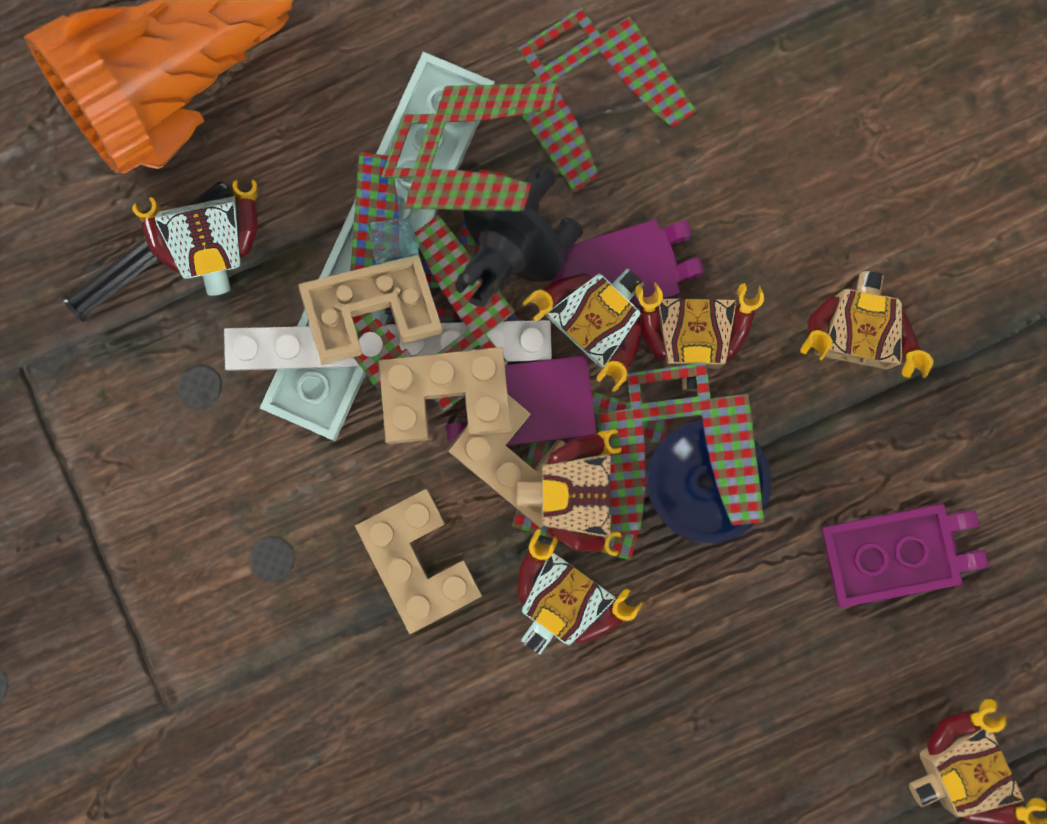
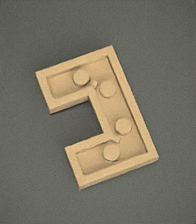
[298,254,442,366]
[379,347,511,444]
[446,395,566,528]
[355,488,483,634]

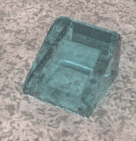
[368,218,419,264]

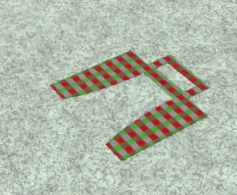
[352,215,515,412]

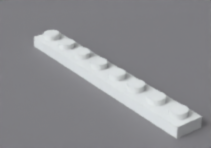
[224,320,552,371]

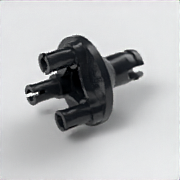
[455,164,583,307]

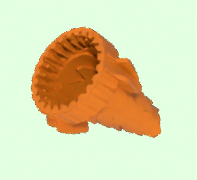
[24,0,294,174]

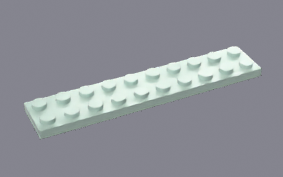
[260,52,495,441]

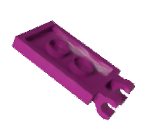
[550,219,704,309]
[446,355,597,446]
[820,504,989,608]

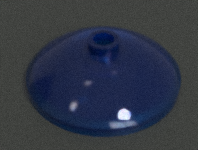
[647,420,771,543]

